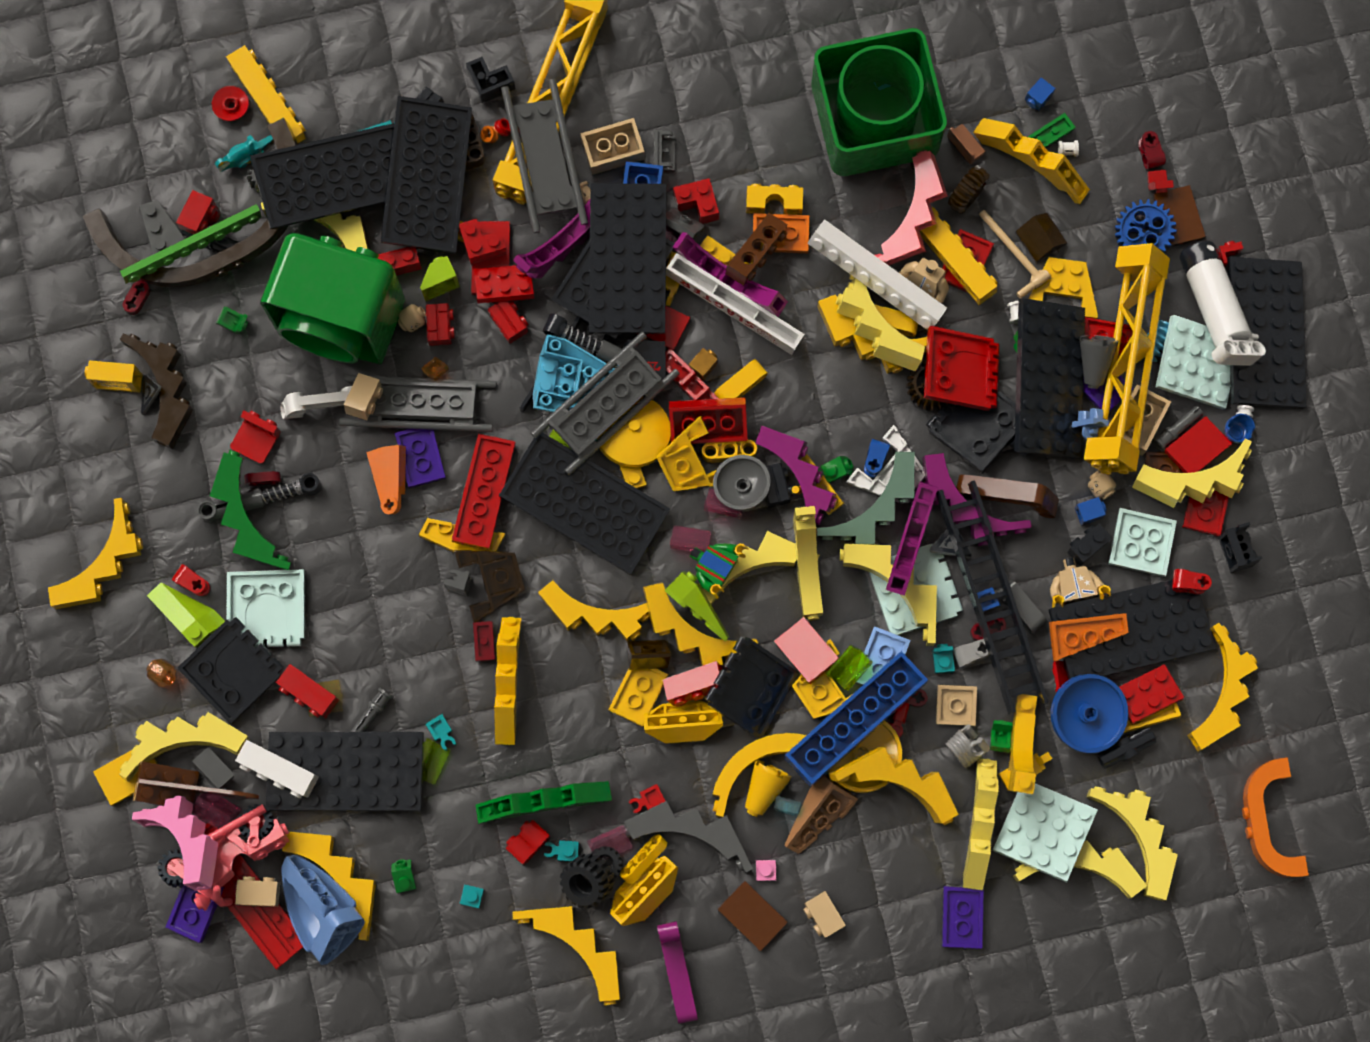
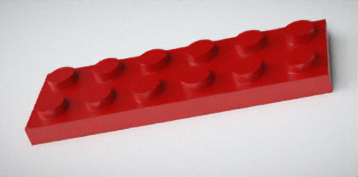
[452,434,516,550]

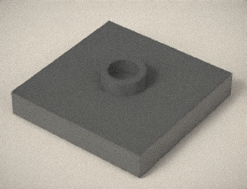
[666,208,706,238]

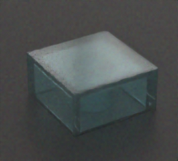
[773,796,801,816]

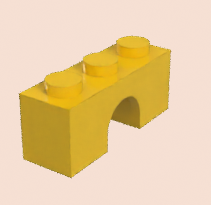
[746,184,803,215]

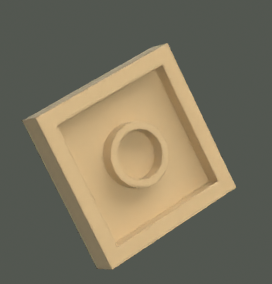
[936,685,977,726]

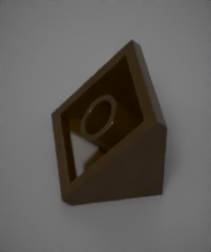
[1015,213,1067,263]
[627,640,671,670]

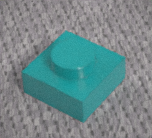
[460,884,484,909]

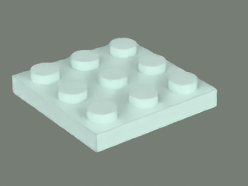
[1108,508,1177,577]

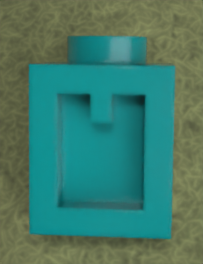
[932,644,955,674]

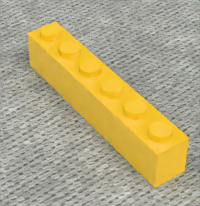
[226,45,306,143]
[920,207,998,305]

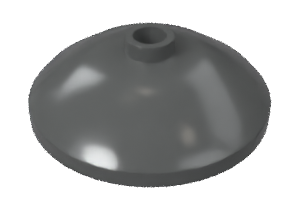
[713,455,771,511]

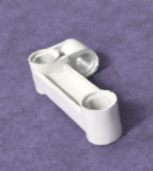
[280,386,352,419]

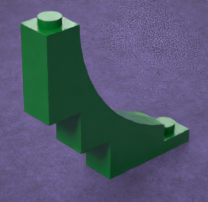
[210,450,292,570]
[475,781,612,824]

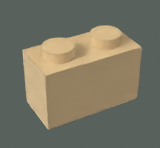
[344,373,383,420]
[235,877,280,907]
[803,891,846,939]

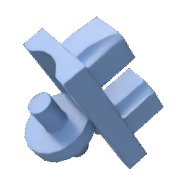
[1072,408,1109,440]

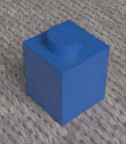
[1025,77,1055,111]
[1074,497,1107,526]

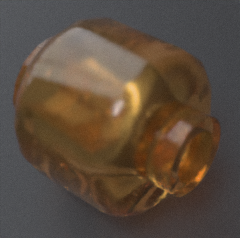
[146,658,176,687]

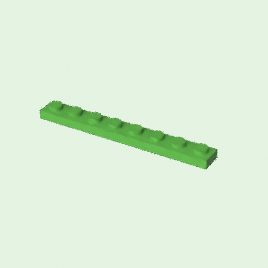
[120,204,262,284]

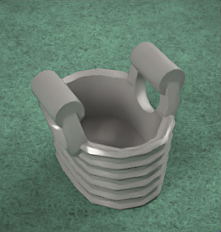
[945,725,990,769]

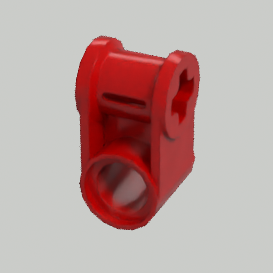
[171,564,210,597]
[1172,569,1212,595]

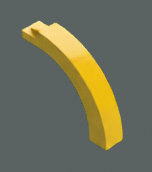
[712,733,806,818]

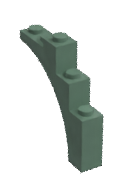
[817,452,915,545]

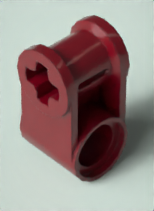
[1138,131,1166,169]

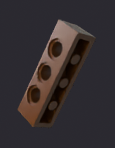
[725,213,788,286]

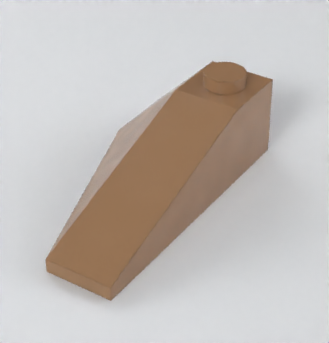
[785,775,858,854]

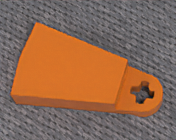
[366,445,406,515]

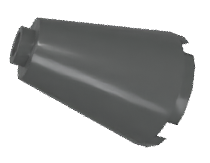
[1080,335,1119,389]

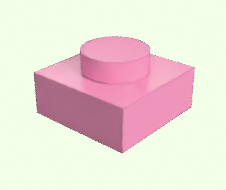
[756,860,776,881]

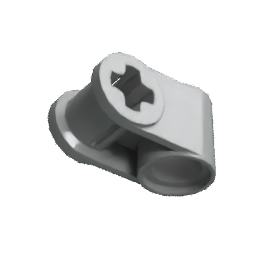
[953,639,989,668]

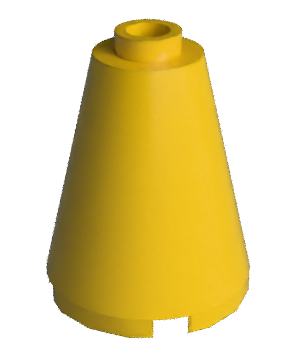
[745,760,792,817]

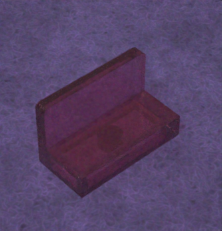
[704,488,743,519]
[670,526,711,552]
[587,825,632,860]

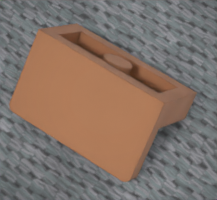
[947,124,985,164]

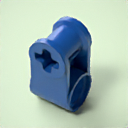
[864,439,890,478]

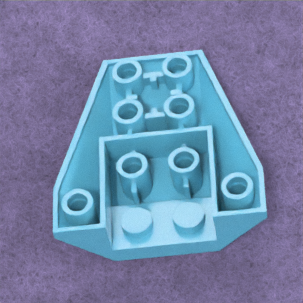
[533,334,615,412]

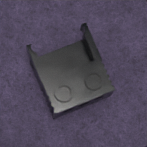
[1218,522,1263,573]

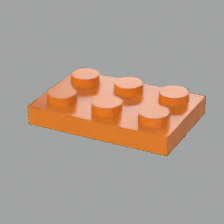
[753,213,809,253]

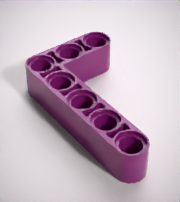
[657,921,698,1024]

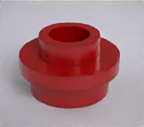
[494,118,511,136]

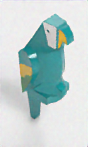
[214,135,273,172]

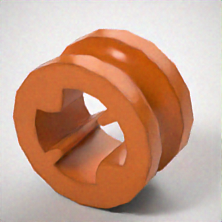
[480,126,499,143]

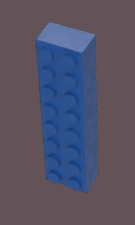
[784,651,928,788]

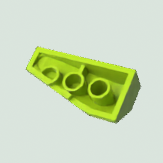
[665,571,729,641]
[147,583,225,648]

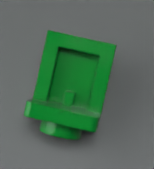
[216,306,248,334]
[821,456,854,483]
[990,720,1013,753]
[391,859,416,893]

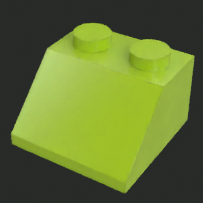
[420,256,460,302]

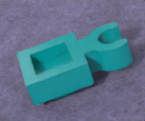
[425,714,456,751]
[544,840,579,862]

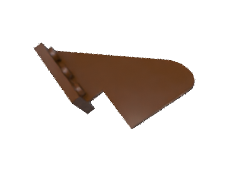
[133,761,259,806]

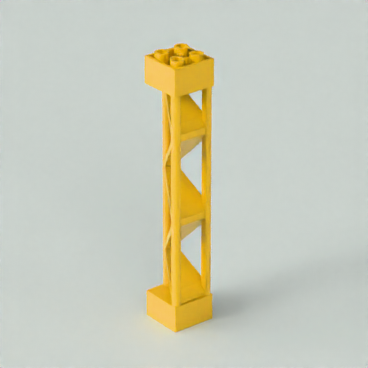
[493,0,608,205]
[1084,243,1170,475]

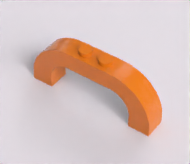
[1242,757,1309,878]

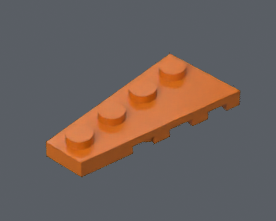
[1049,613,1129,661]

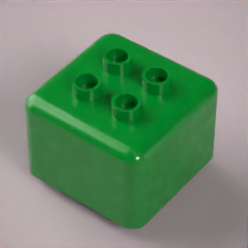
[811,28,947,176]
[260,233,405,365]

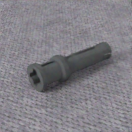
[1152,406,1203,452]
[350,688,394,732]

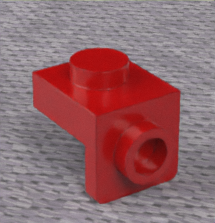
[1147,170,1174,193]
[1217,241,1243,267]

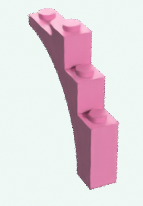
[132,796,218,891]

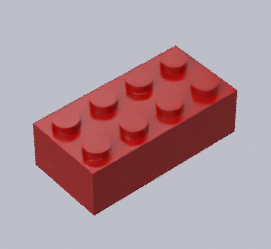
[669,397,748,444]

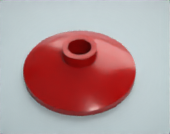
[212,86,249,121]

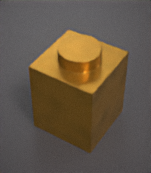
[689,348,718,381]

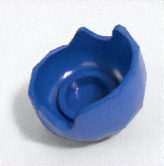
[1224,413,1256,444]

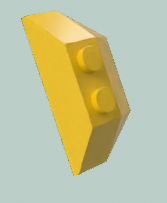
[643,701,723,744]
[610,856,678,926]

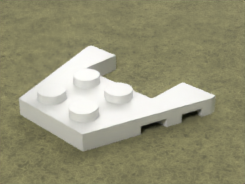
[847,425,925,504]

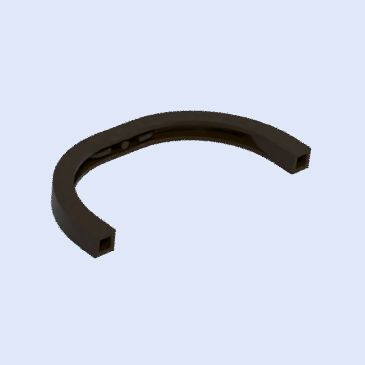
[82,118,298,287]

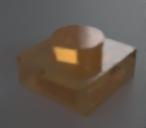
[421,357,449,381]

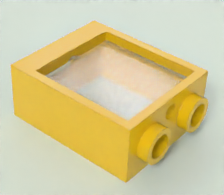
[85,360,143,393]

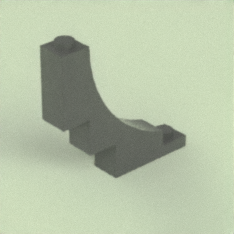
[623,801,753,874]

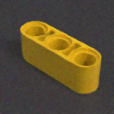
[875,305,918,337]
[714,359,768,399]
[702,440,757,463]

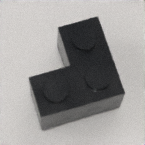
[465,56,516,103]

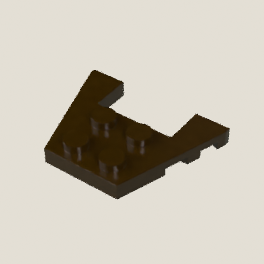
[454,550,525,622]

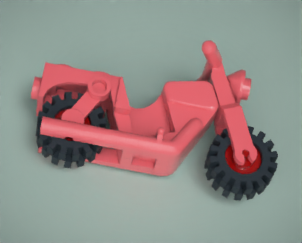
[157,804,289,911]

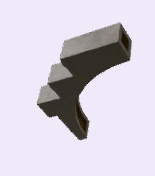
[120,333,193,450]

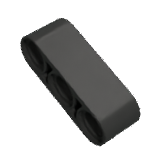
[996,579,1047,634]

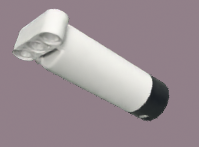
[1179,241,1266,366]

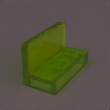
[826,645,873,691]
[422,738,451,785]

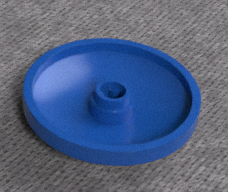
[1051,674,1128,753]

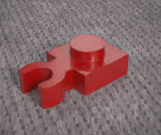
[629,784,665,814]

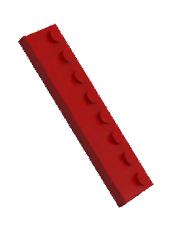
[204,819,304,970]

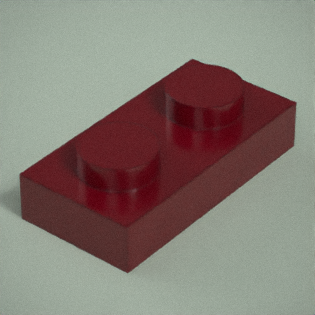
[473,621,495,662]

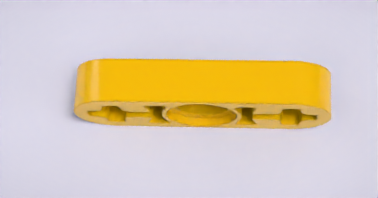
[620,834,667,884]

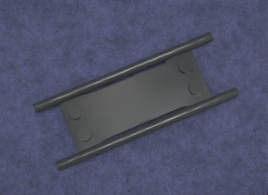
[501,79,588,234]
[531,332,680,476]
[339,375,496,432]

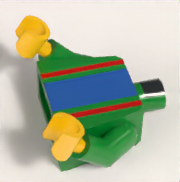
[689,543,749,599]

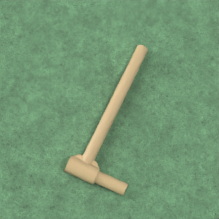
[979,210,1051,299]

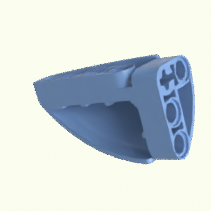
[281,855,365,965]

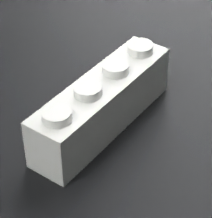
[235,740,319,799]

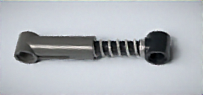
[542,313,622,367]
[197,473,322,523]

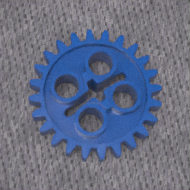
[1115,199,1177,253]

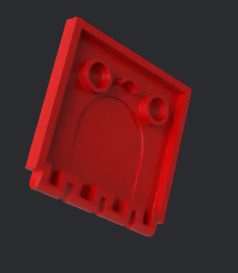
[924,326,1000,411]

